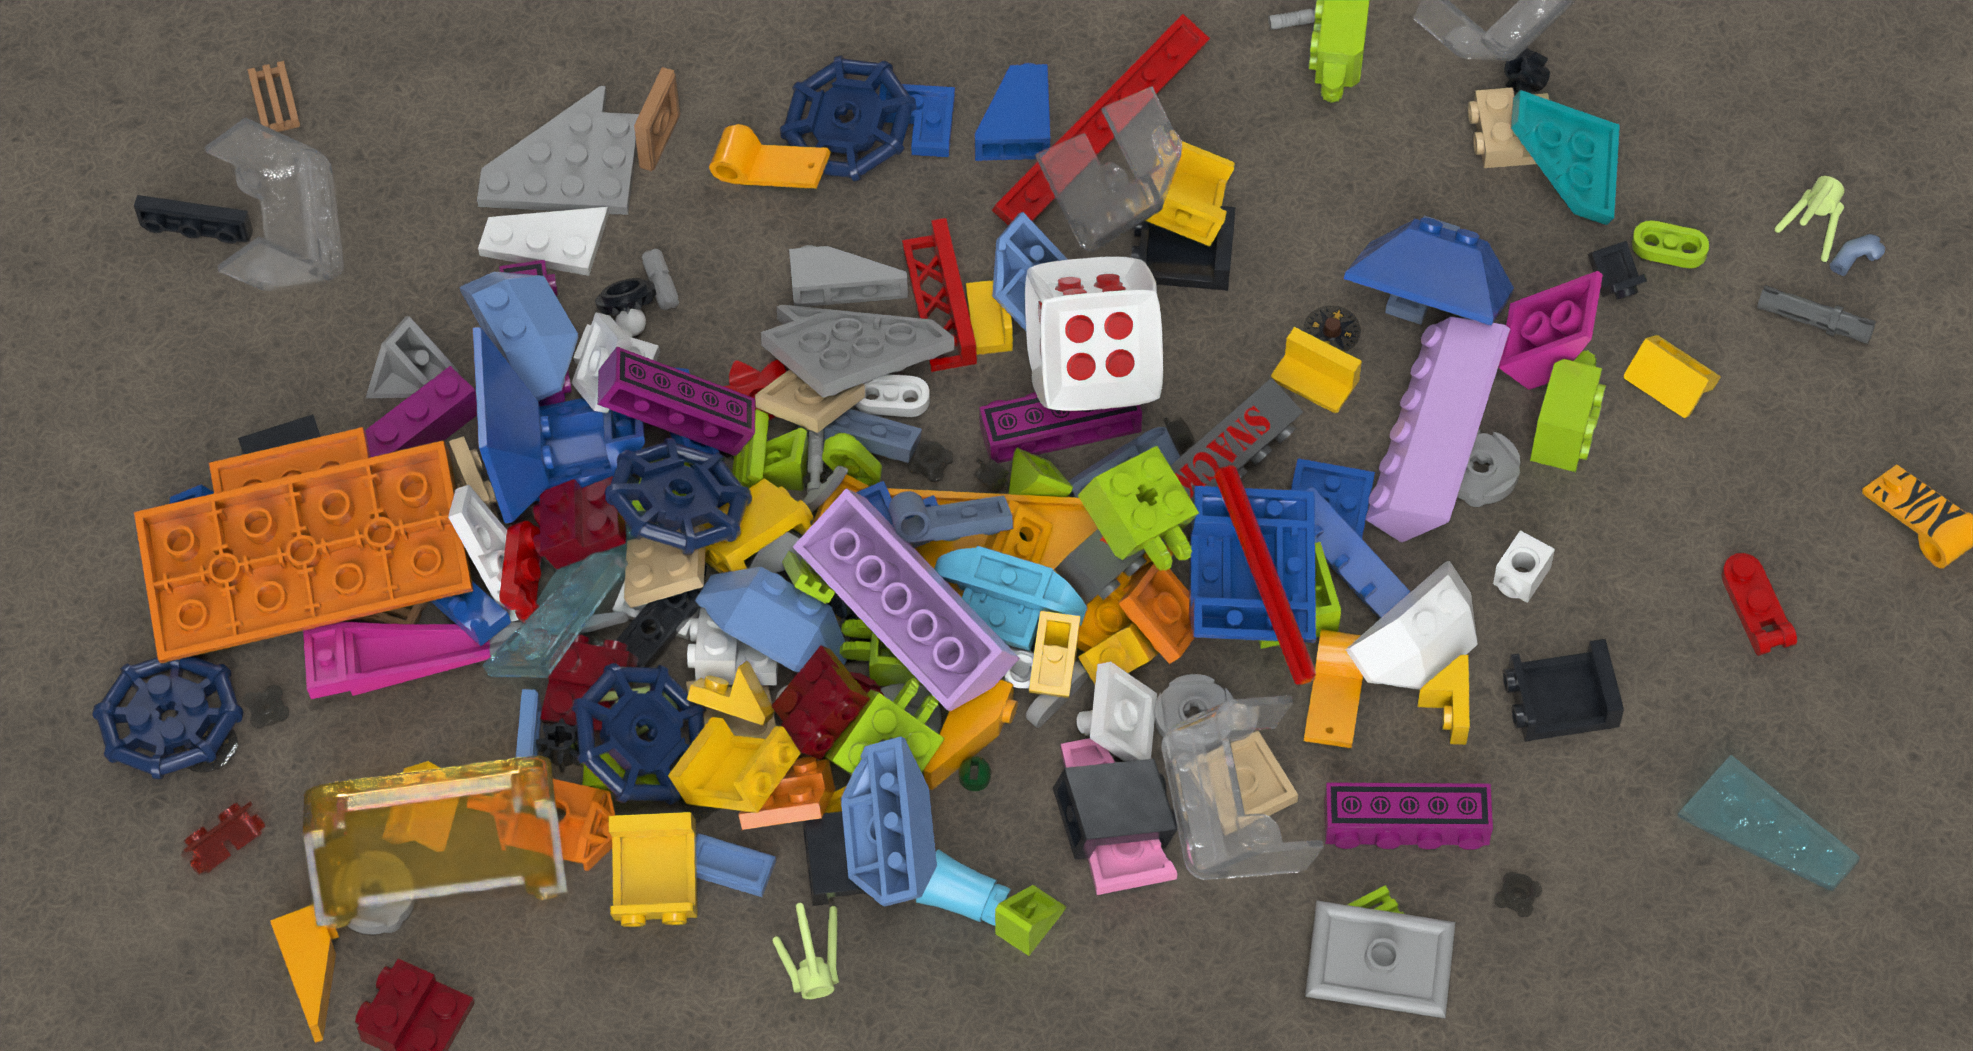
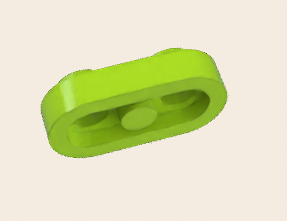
[1632,220,1709,268]
[822,433,882,486]

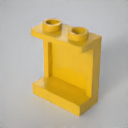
[1140,136,1235,246]
[703,478,813,573]
[668,717,801,813]
[609,812,698,927]

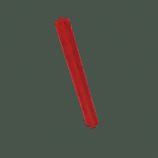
[1215,465,1316,685]

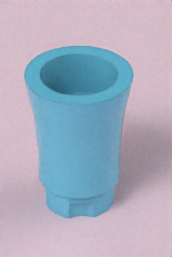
[916,849,1011,926]

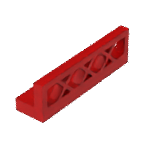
[902,218,977,372]

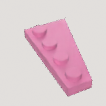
[1061,738,1177,895]

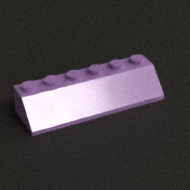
[1365,317,1510,543]
[793,488,1020,711]

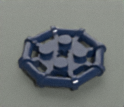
[780,55,916,182]
[604,438,752,554]
[92,656,243,779]
[572,663,706,805]

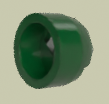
[959,756,991,791]

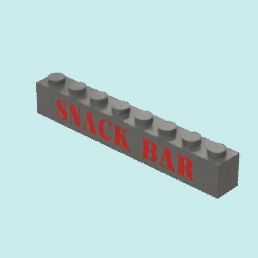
[1054,378,1303,605]

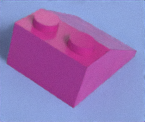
[1498,271,1603,390]

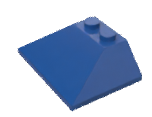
[1344,218,1514,326]
[473,327,555,523]
[535,398,645,502]
[1189,486,1316,643]

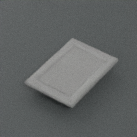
[1305,901,1456,1018]

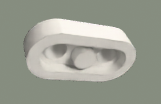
[855,374,930,417]

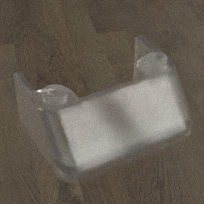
[1414,0,1577,61]
[1035,87,1182,252]
[205,117,344,291]
[1161,695,1324,880]

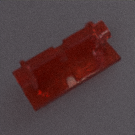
[180,801,266,875]

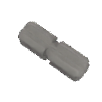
[642,249,679,310]

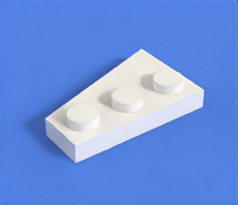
[478,207,609,276]
[448,485,519,622]

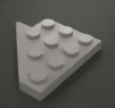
[477,86,639,215]
[761,305,954,398]

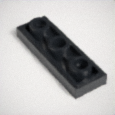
[134,195,253,244]
[616,589,700,686]

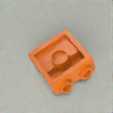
[1118,561,1195,664]
[739,757,836,830]

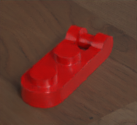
[499,521,542,625]
[1721,553,1797,656]

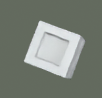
[1493,531,1555,603]

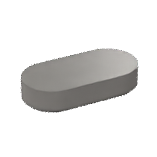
[1026,661,1089,728]

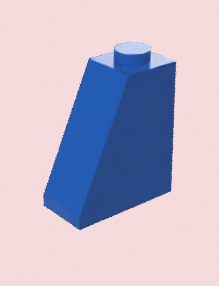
[975,63,1050,161]

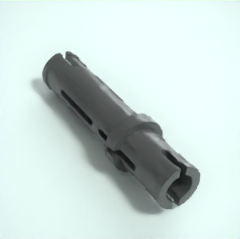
[1757,285,1876,345]

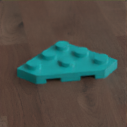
[1511,90,1620,225]

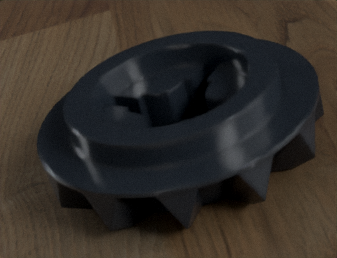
[595,278,657,316]

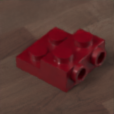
[533,476,626,570]
[540,633,638,733]
[771,645,870,760]
[355,958,475,1051]

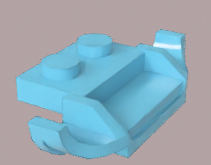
[934,546,1087,652]

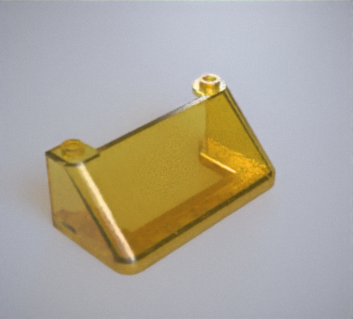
[303,756,567,928]

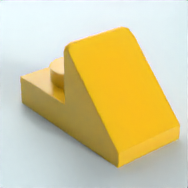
[1029,611,1081,698]
[1078,622,1159,685]
[1417,655,1470,745]
[687,661,774,725]

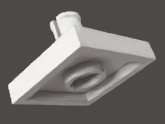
[572,312,632,413]
[1077,661,1157,762]

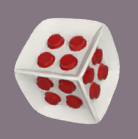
[1025,257,1163,411]

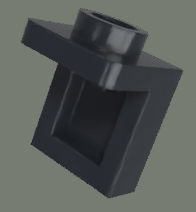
[1587,241,1647,300]

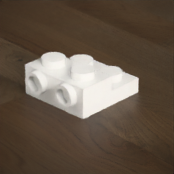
[687,608,778,685]

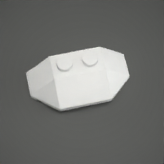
[1345,561,1478,690]

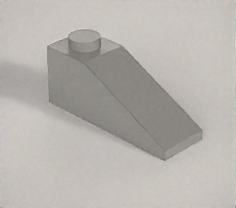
[789,245,908,307]

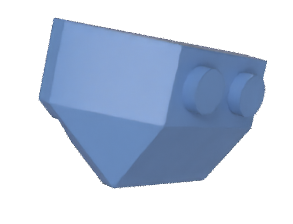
[992,212,1068,331]
[459,272,578,401]
[695,567,847,672]
[841,737,937,907]

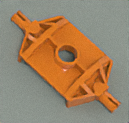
[467,772,615,871]

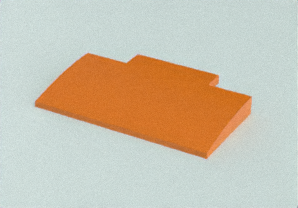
[134,427,473,663]

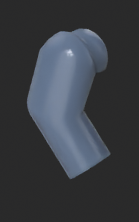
[1830,234,1885,276]

